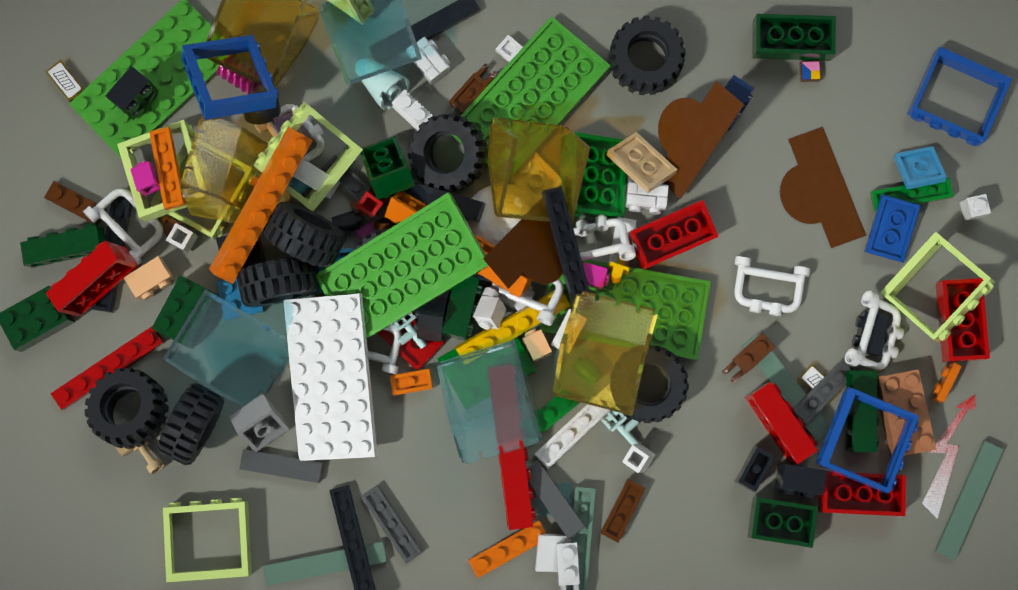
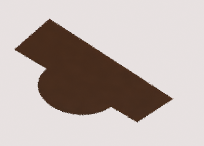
[658,81,744,199]
[780,127,866,248]
[483,197,563,289]

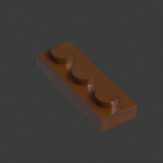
[44,181,107,226]
[600,479,646,543]

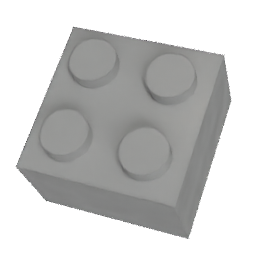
[229,394,289,452]

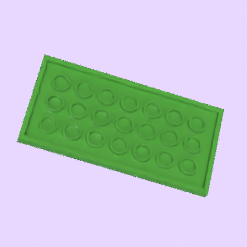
[69,0,238,157]
[450,16,610,183]
[316,193,488,339]
[540,259,711,361]

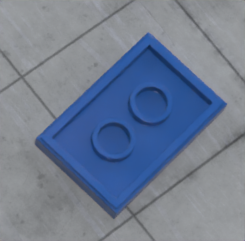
[864,195,921,263]

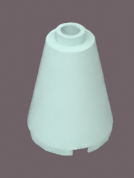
[356,58,410,110]

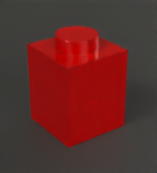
[356,185,387,218]

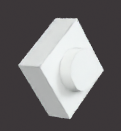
[495,35,523,62]

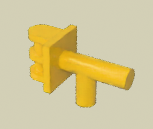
[609,241,632,283]

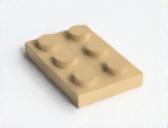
[607,132,677,194]

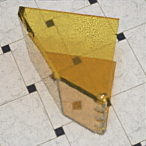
[206,0,320,87]
[180,116,268,223]
[487,118,590,223]
[552,291,658,416]

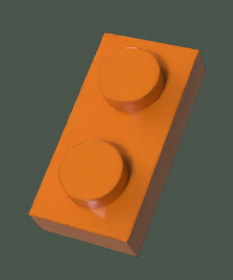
[932,362,962,403]
[390,369,433,396]

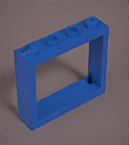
[182,35,279,120]
[907,46,1012,146]
[815,387,919,493]

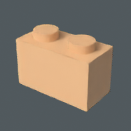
[124,256,175,300]
[522,329,552,363]

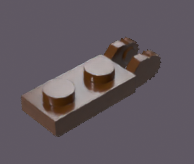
[449,63,498,114]
[722,332,776,384]

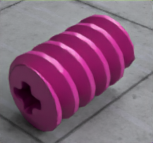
[216,55,260,95]

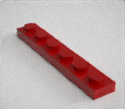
[50,326,164,410]

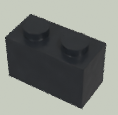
[852,311,889,357]
[734,446,775,492]

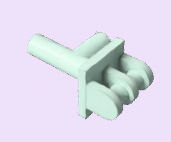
[393,313,427,349]
[601,406,639,445]

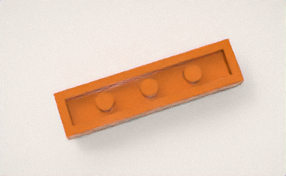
[149,127,186,210]
[468,520,546,578]

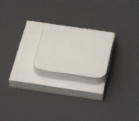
[535,534,571,572]

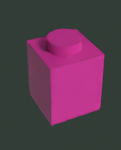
[130,161,160,196]
[583,262,610,290]

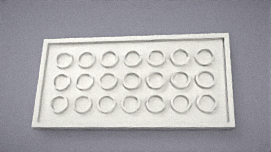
[283,293,378,461]

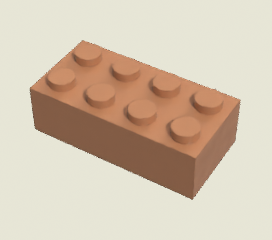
[877,369,936,457]

